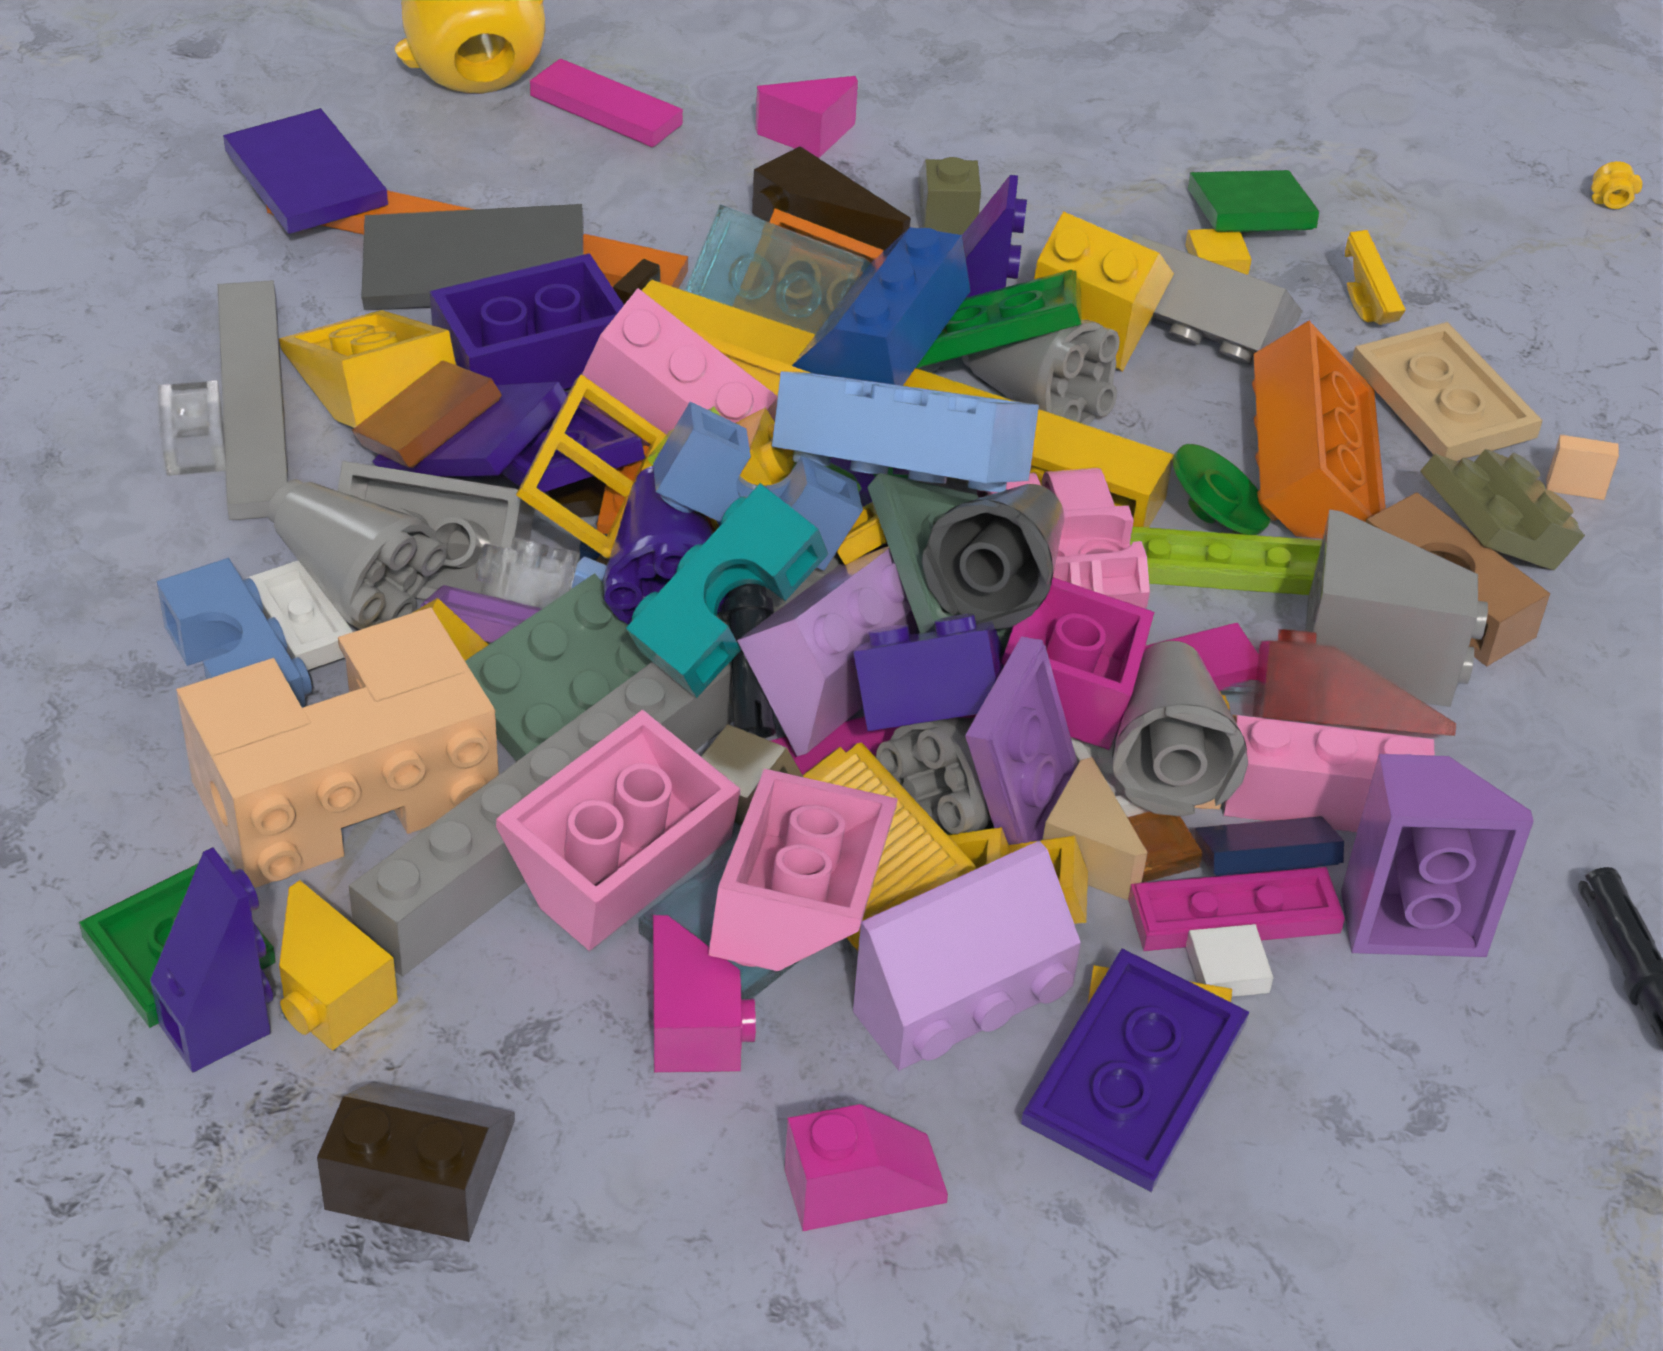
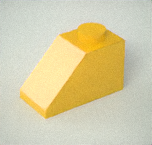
[279,880,398,1051]

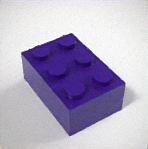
[430,253,624,389]

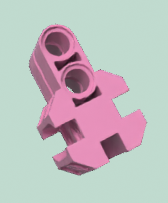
[977,468,1150,608]

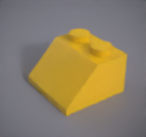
[1034,211,1174,372]

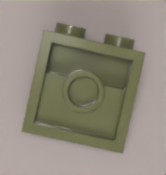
[1420,449,1585,571]

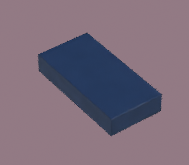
[1194,816,1344,876]

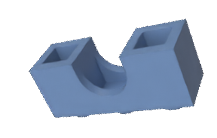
[653,401,863,571]
[156,558,312,708]

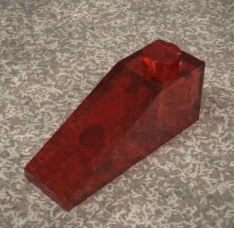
[1253,629,1456,736]

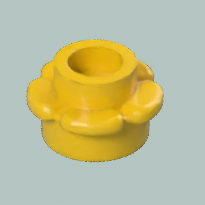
[1591,161,1643,209]

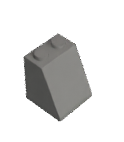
[1301,510,1488,707]

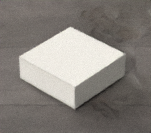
[1186,924,1274,997]

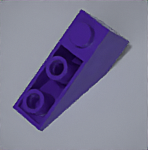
[962,175,1027,298]
[150,847,273,1073]

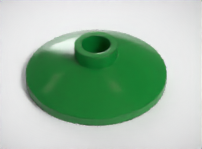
[1173,444,1270,535]

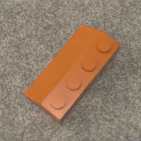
[1252,320,1386,539]

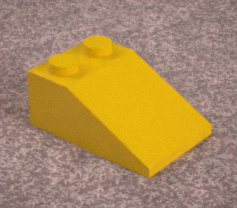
[279,310,456,428]

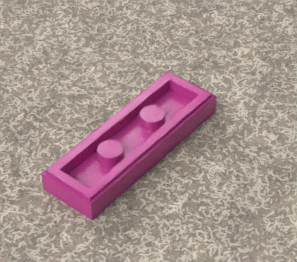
[530,58,683,147]
[1128,867,1345,951]

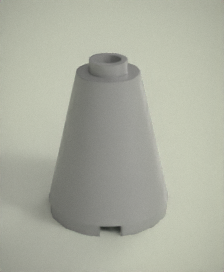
[1112,641,1248,816]

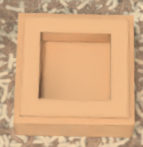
[1546,435,1619,500]

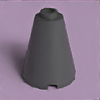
[922,484,1064,629]

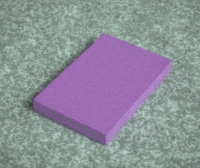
[965,636,1078,845]

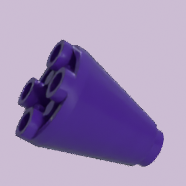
[603,466,728,624]

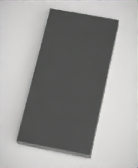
[361,204,584,310]

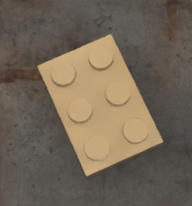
[1351,322,1543,461]

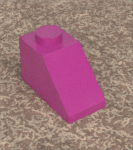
[653,915,756,1073]
[784,1104,948,1231]

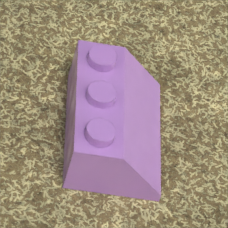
[737,546,917,756]
[853,840,1081,1071]

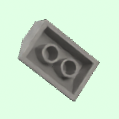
[1131,234,1302,364]
[337,461,535,601]

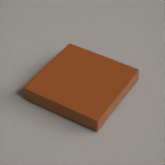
[352,360,502,468]

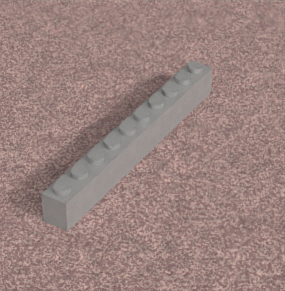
[349,553,843,977]

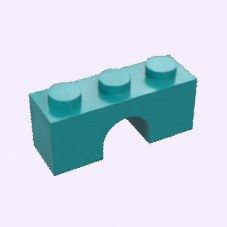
[626,483,829,698]

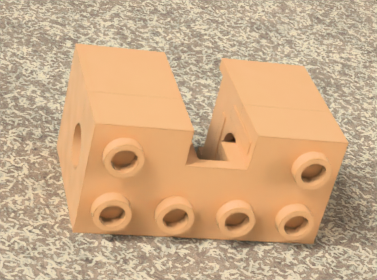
[176,607,499,888]

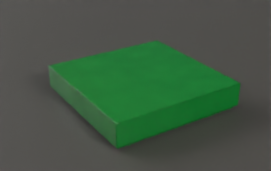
[1188,170,1320,232]
[79,863,276,1028]

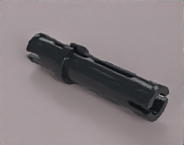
[722,584,776,738]
[1578,867,1663,1050]

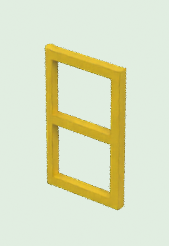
[516,374,666,559]

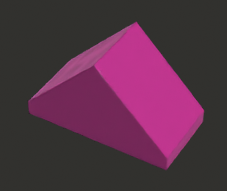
[755,76,858,158]

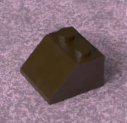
[317,1082,515,1242]

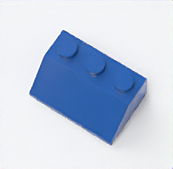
[792,227,970,386]

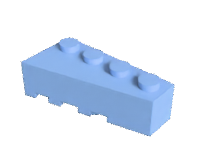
[772,371,1039,492]

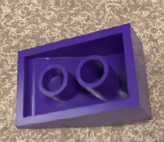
[853,614,1005,731]

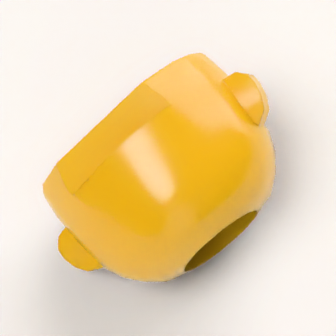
[395,0,546,94]

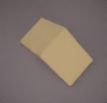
[1043,757,1147,900]

